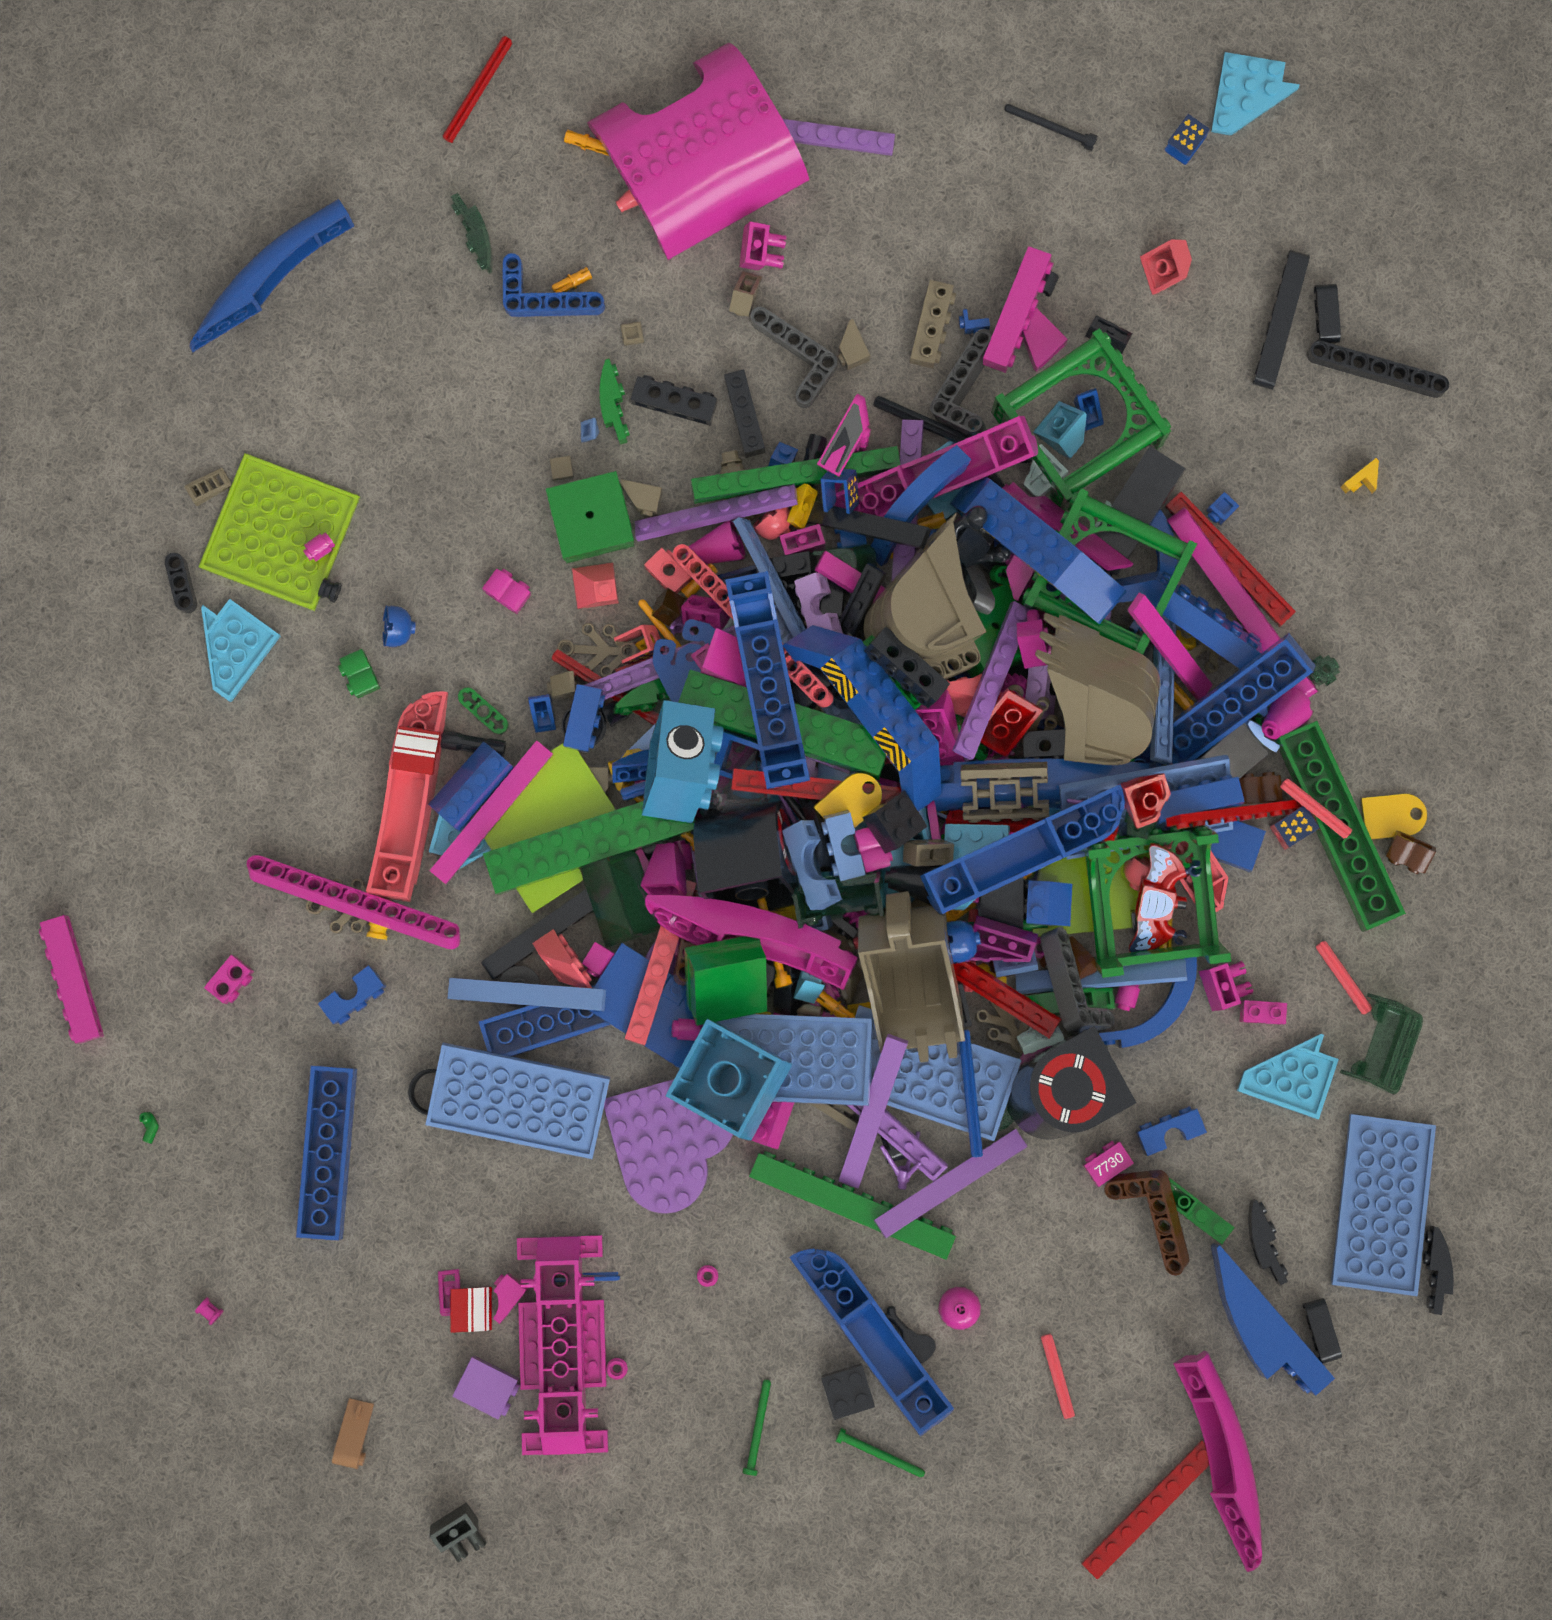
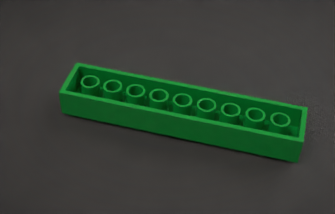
[678,670,887,780]
[1274,721,1406,932]
[483,801,696,895]

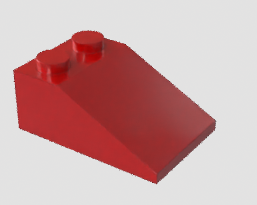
[980,688,1043,757]

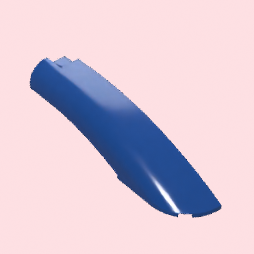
[934,759,1150,811]

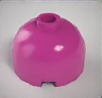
[938,1287,981,1330]

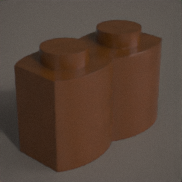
[1239,772,1283,805]
[1386,831,1436,874]

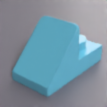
[793,970,825,1004]

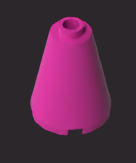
[686,520,746,564]
[1262,688,1313,739]

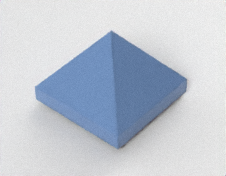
[581,418,599,442]

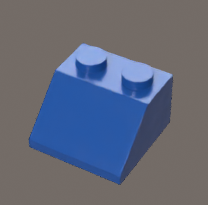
[1026,880,1073,926]

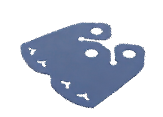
[652,619,715,702]

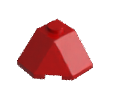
[1118,773,1171,829]

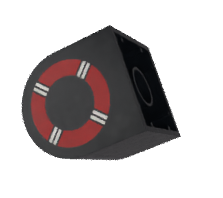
[693,800,804,911]
[1007,1026,1137,1140]

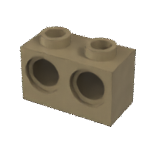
[903,839,954,866]

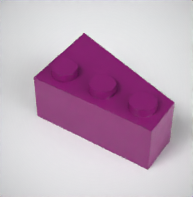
[965,916,1038,962]

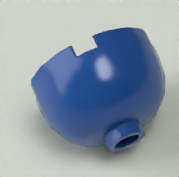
[382,605,415,647]
[947,921,981,964]

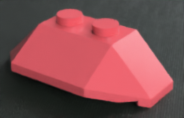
[1163,841,1228,912]

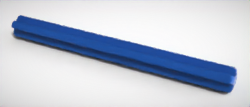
[959,1030,983,1158]

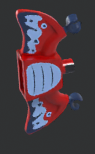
[1128,843,1202,952]

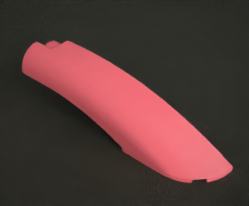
[366,691,448,902]

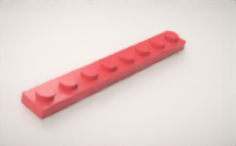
[625,880,696,1046]

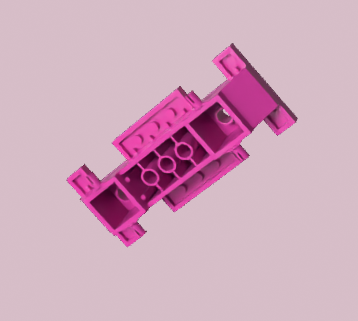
[517,1235,608,1455]

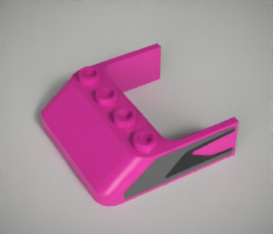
[817,393,871,493]

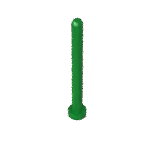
[742,1379,771,1476]
[835,1428,925,1477]

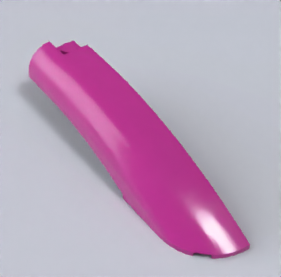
[834,416,1038,517]
[645,895,858,990]
[1173,1351,1262,1572]

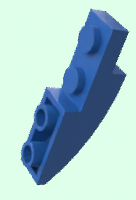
[612,749,649,783]

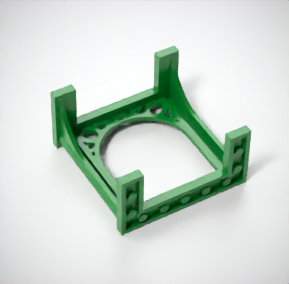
[991,328,1171,511]
[1021,488,1197,655]
[1082,824,1231,978]

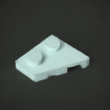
[1024,444,1069,497]
[1017,1027,1064,1055]

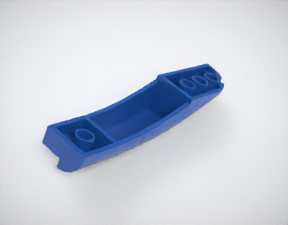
[189,199,354,352]
[920,784,1125,914]
[789,1249,954,1437]

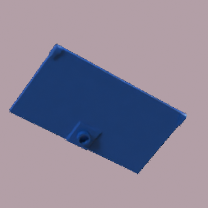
[589,943,695,1068]

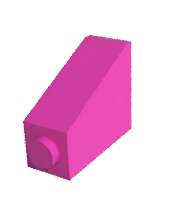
[1021,308,1068,372]
[641,843,687,896]

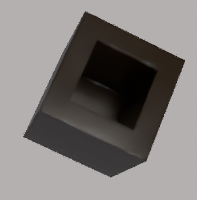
[651,588,685,626]

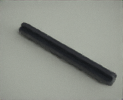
[873,396,969,443]

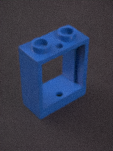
[714,730,763,779]

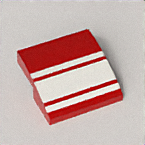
[391,726,441,775]
[450,1287,492,1333]

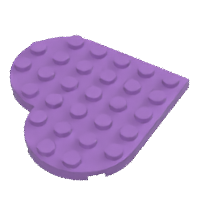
[604,1079,733,1213]

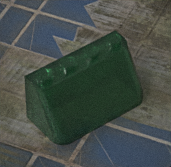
[579,851,660,948]

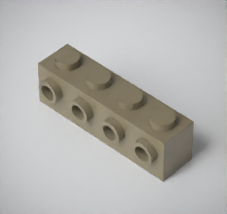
[910,280,956,369]

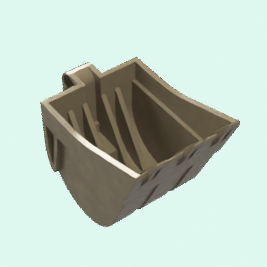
[864,513,986,684]
[1035,613,1161,765]
[858,891,965,1063]

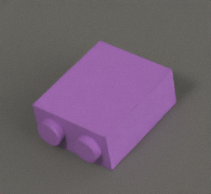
[452,1356,520,1419]

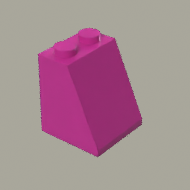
[701,628,747,688]

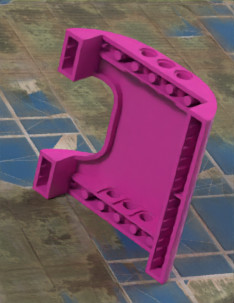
[587,43,809,260]

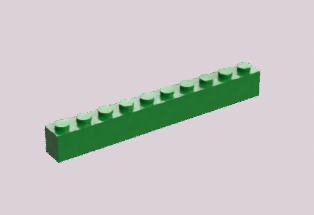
[691,446,900,504]
[749,1151,956,1260]

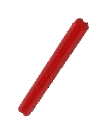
[443,36,512,143]
[551,649,659,725]

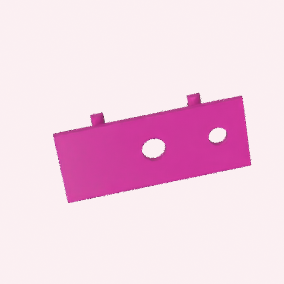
[1018,496,1134,571]

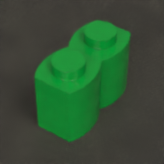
[338,649,381,699]

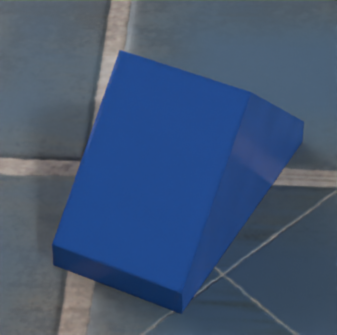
[1073,388,1104,431]
[528,694,556,733]

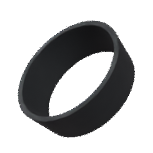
[408,1069,437,1115]

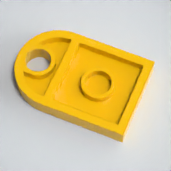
[814,773,882,828]
[1360,794,1427,840]

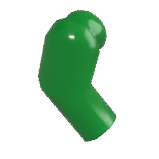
[139,1112,159,1144]

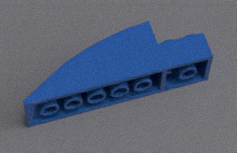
[1211,1243,1335,1396]

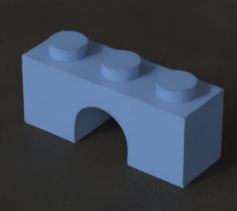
[821,810,866,881]

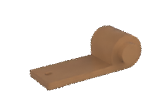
[332,1398,374,1469]

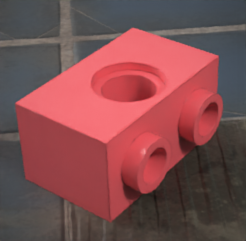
[644,548,691,594]

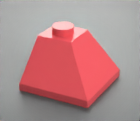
[1140,239,1192,295]
[572,563,619,609]

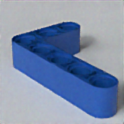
[503,253,605,317]

